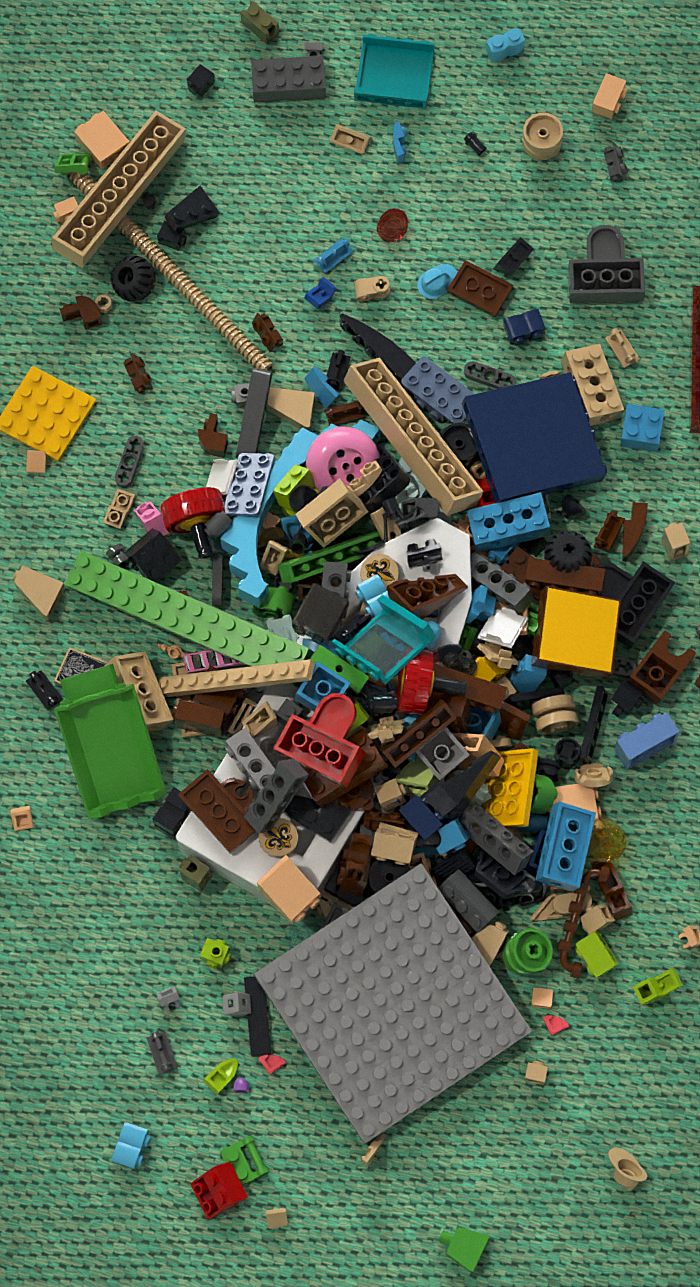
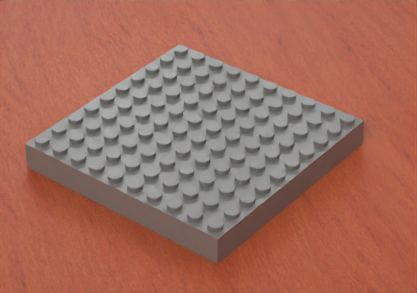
[253,863,532,1144]

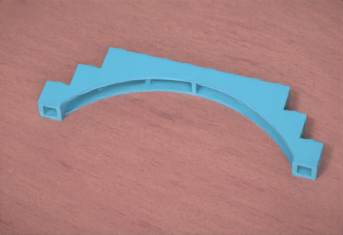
[220,419,380,607]

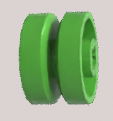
[502,928,553,976]

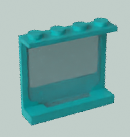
[332,594,436,684]

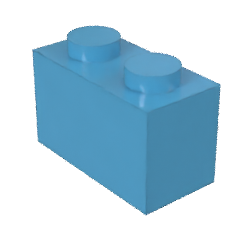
[508,654,547,693]

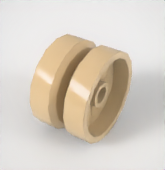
[522,113,563,160]
[532,695,579,735]

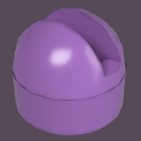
[233,1078,249,1093]

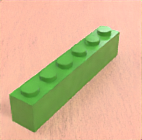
[277,530,382,583]

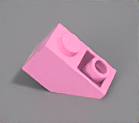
[134,502,170,536]

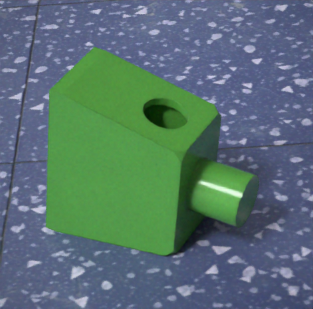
[438,1227,490,1274]

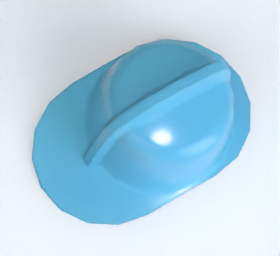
[417,264,458,299]

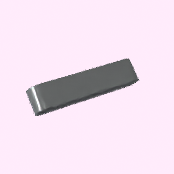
[236,368,272,459]

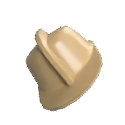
[608,1148,647,1191]

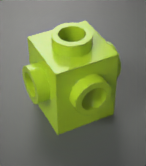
[200,938,232,969]

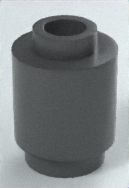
[204,510,233,538]

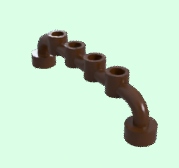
[557,866,610,979]

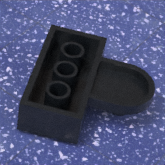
[594,561,675,649]

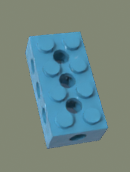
[467,492,551,553]
[535,801,596,892]

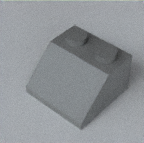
[415,727,470,780]

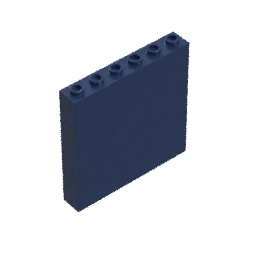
[462,372,607,503]

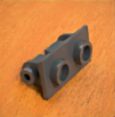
[604,142,628,182]
[146,1031,178,1075]

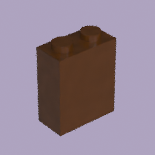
[172,700,227,738]

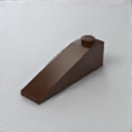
[386,574,468,619]

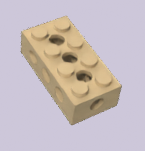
[561,344,624,426]
[105,651,173,732]

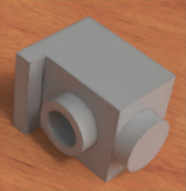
[231,383,250,408]

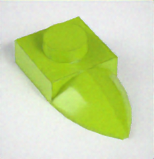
[203,1059,238,1095]

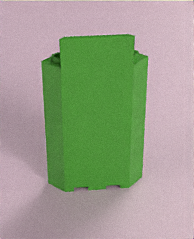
[54,664,167,819]

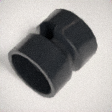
[554,737,580,769]

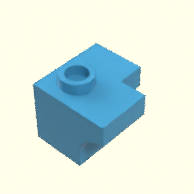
[465,585,496,624]
[436,818,470,855]

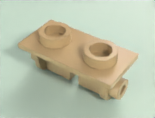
[605,328,640,368]

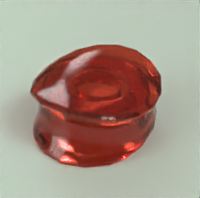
[377,208,408,242]

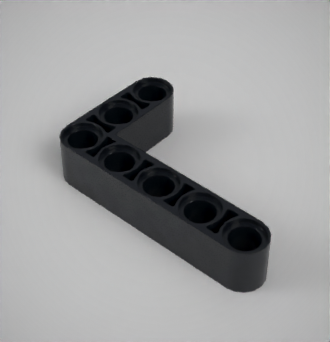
[338,445,410,540]

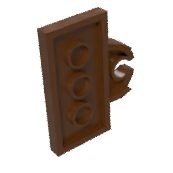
[178,769,256,854]

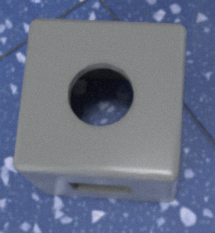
[223,992,251,1017]

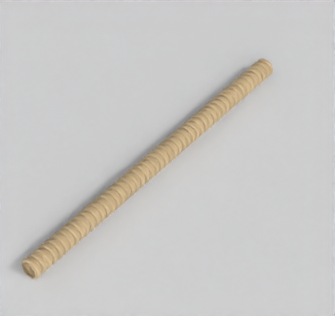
[69,172,273,371]

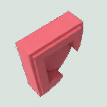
[543,1015,569,1036]
[258,1055,286,1075]

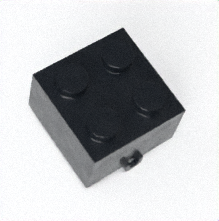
[124,528,182,582]

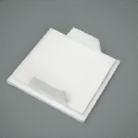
[206,459,238,496]
[477,607,529,648]

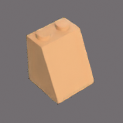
[257,855,321,925]

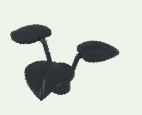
[257,485,341,554]
[352,497,426,555]

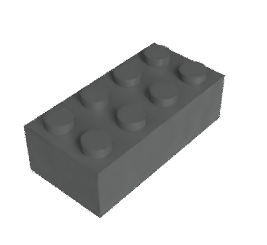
[251,56,326,102]

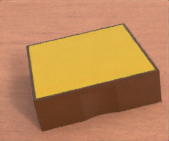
[531,586,621,679]

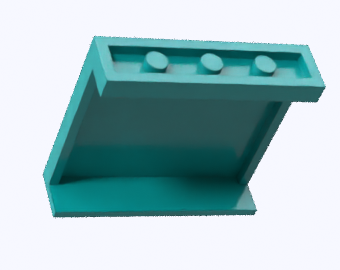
[354,34,435,109]

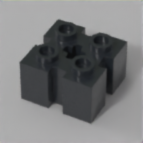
[152,787,191,840]

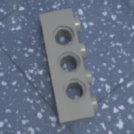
[225,728,275,791]

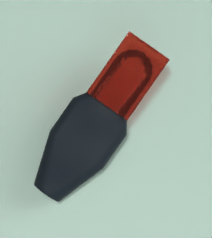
[431,644,462,664]

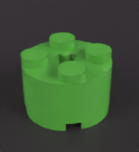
[252,585,295,620]
[530,774,558,815]

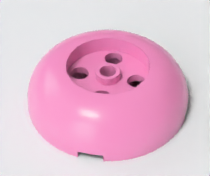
[306,426,380,491]

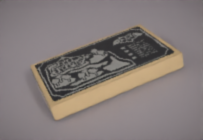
[54,647,108,686]

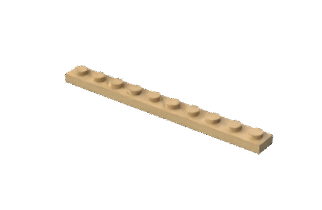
[158,659,315,697]

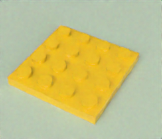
[0,366,97,462]
[480,748,538,828]

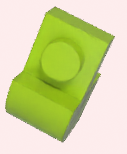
[633,968,683,1005]

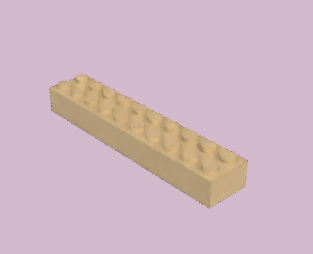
[52,111,186,268]
[344,358,484,516]

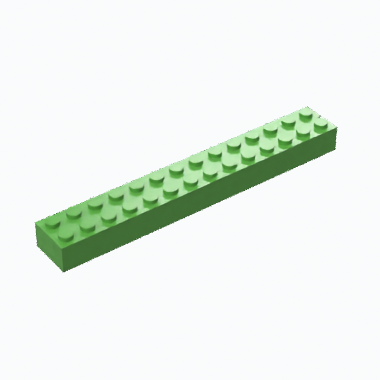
[64,550,314,688]

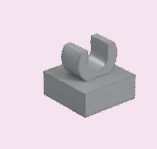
[304,41,324,57]
[156,986,180,1012]

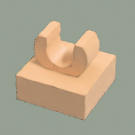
[679,926,700,948]

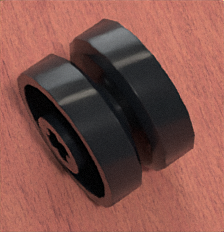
[440,422,480,470]
[367,859,410,895]

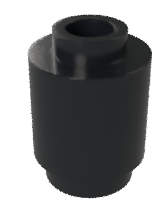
[368,694,398,714]

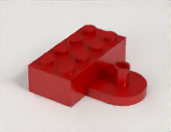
[273,693,366,788]

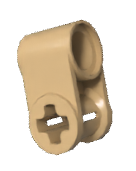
[354,276,390,302]

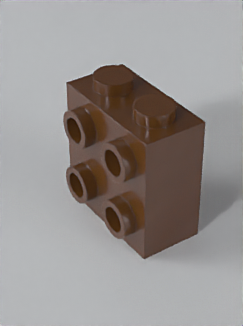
[193,666,247,720]

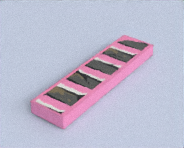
[183,650,244,674]

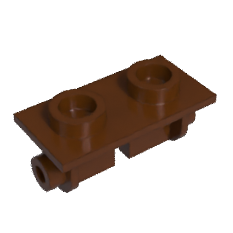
[252,312,283,352]
[124,353,153,394]
[325,401,365,426]
[594,510,625,551]
[364,809,405,830]

